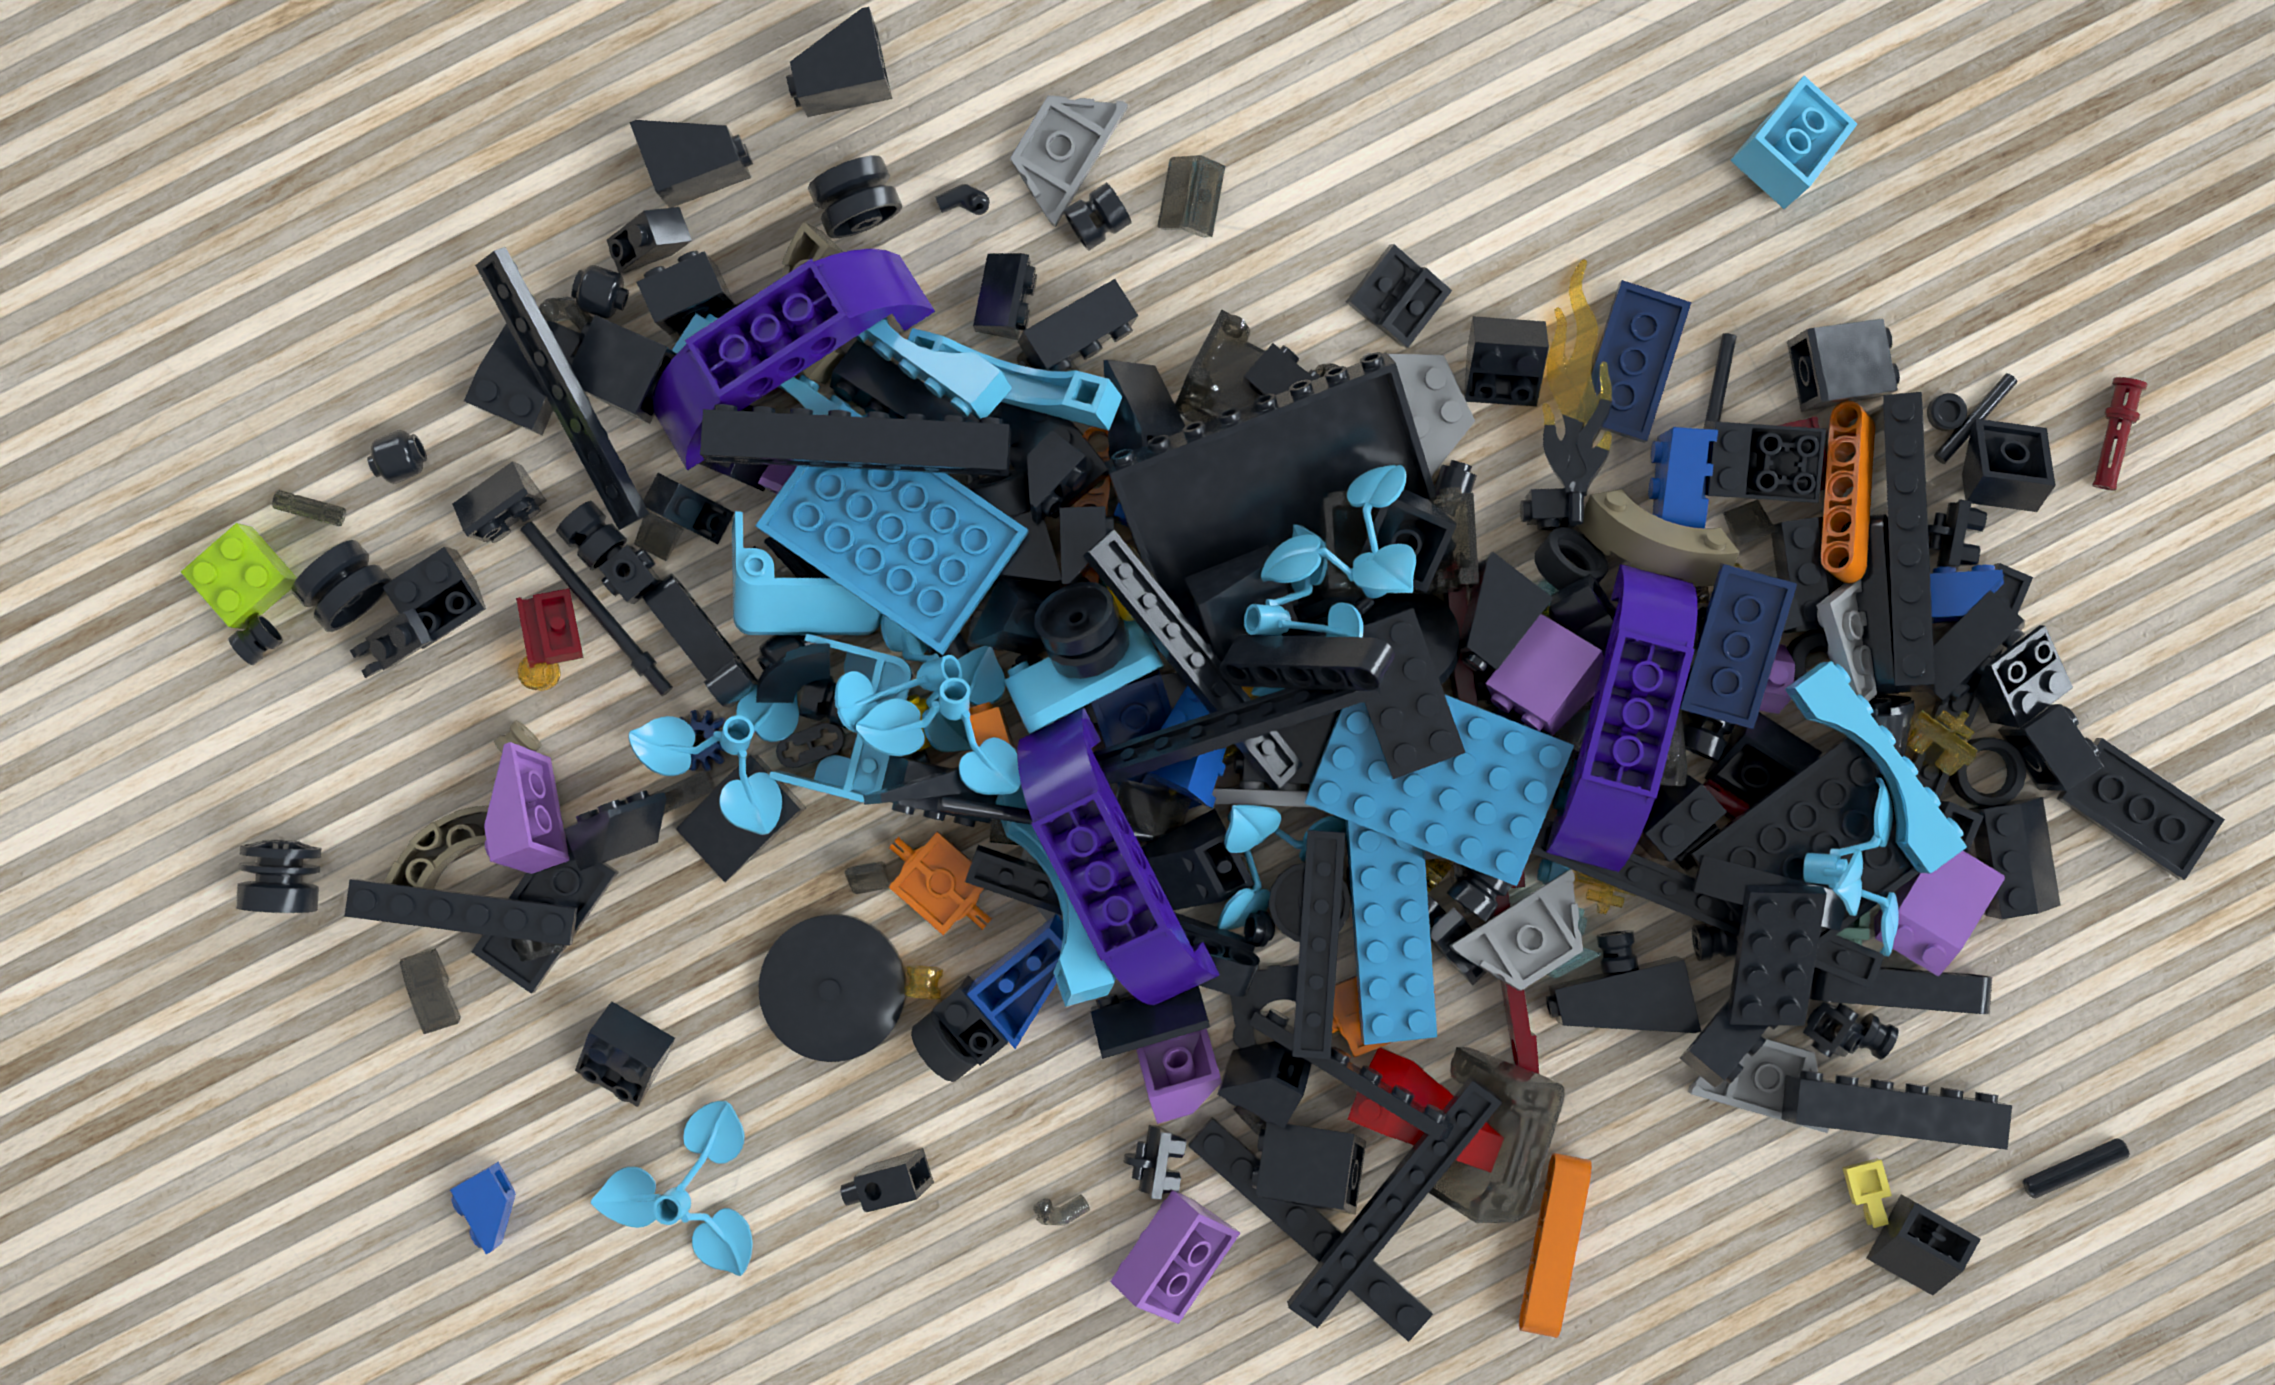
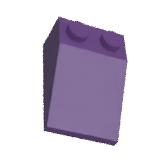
[484,742,569,874]
[1874,851,2005,977]

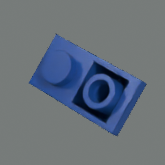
[1930,565,2004,623]
[450,1161,516,1254]

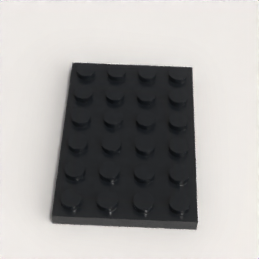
[1689,736,1963,948]

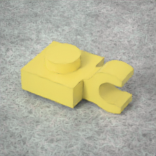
[1842,1158,1892,1228]

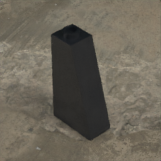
[1546,956,1702,1033]

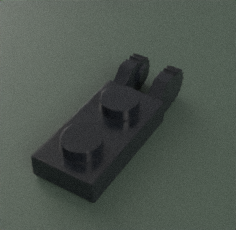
[350,608,432,678]

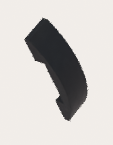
[1692,855,1846,931]

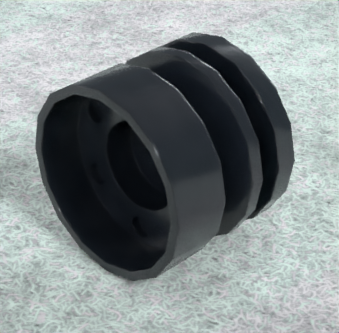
[236,840,322,913]

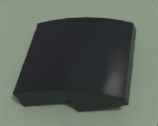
[1346,244,1452,348]

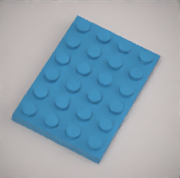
[755,403,1029,655]
[1304,694,1574,886]

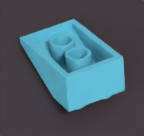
[1730,76,1857,209]

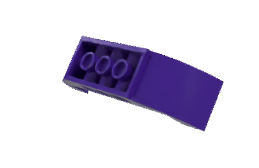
[653,249,935,470]
[1546,564,1697,872]
[1017,708,1220,1005]

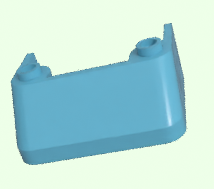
[732,511,883,635]
[1004,620,1164,734]
[769,634,912,802]

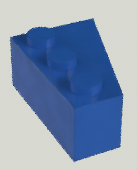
[1648,427,1718,528]
[967,914,1063,1049]

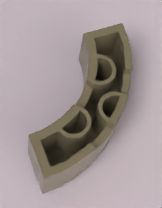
[782,222,846,385]
[1578,489,1740,586]
[385,805,489,889]

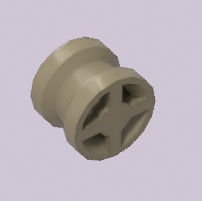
[494,720,542,753]

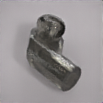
[1033,1194,1090,1226]

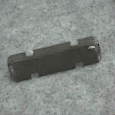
[272,490,347,526]

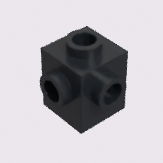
[599,544,662,604]
[1803,1002,1865,1058]

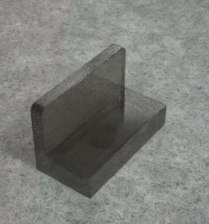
[1157,155,1226,238]

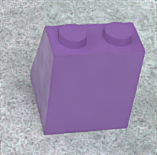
[1486,614,1604,736]

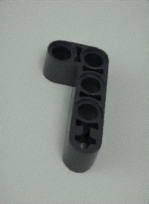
[642,573,758,708]

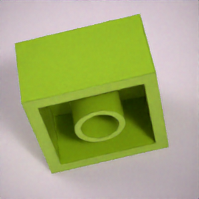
[180,523,297,629]

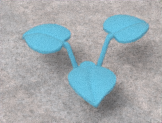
[1261,465,1416,598]
[1244,525,1363,697]
[835,615,972,752]
[855,646,1021,795]
[628,688,799,835]
[1804,777,1899,956]
[1217,805,1346,930]
[591,1101,753,1276]

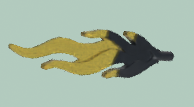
[1542,259,1612,525]

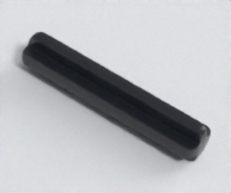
[2023,1138,2130,1199]

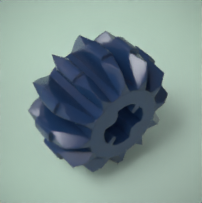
[679,710,726,771]

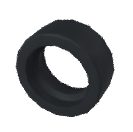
[1534,527,1608,590]
[1949,737,2027,807]
[911,1011,978,1082]

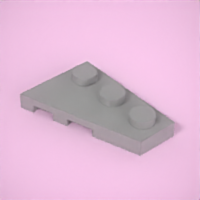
[1817,579,1877,702]

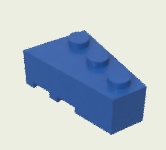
[1147,685,1226,809]

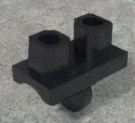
[1928,499,1987,568]
[1123,1125,1187,1200]

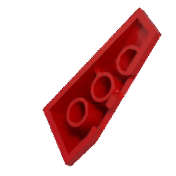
[1347,1047,1505,1173]

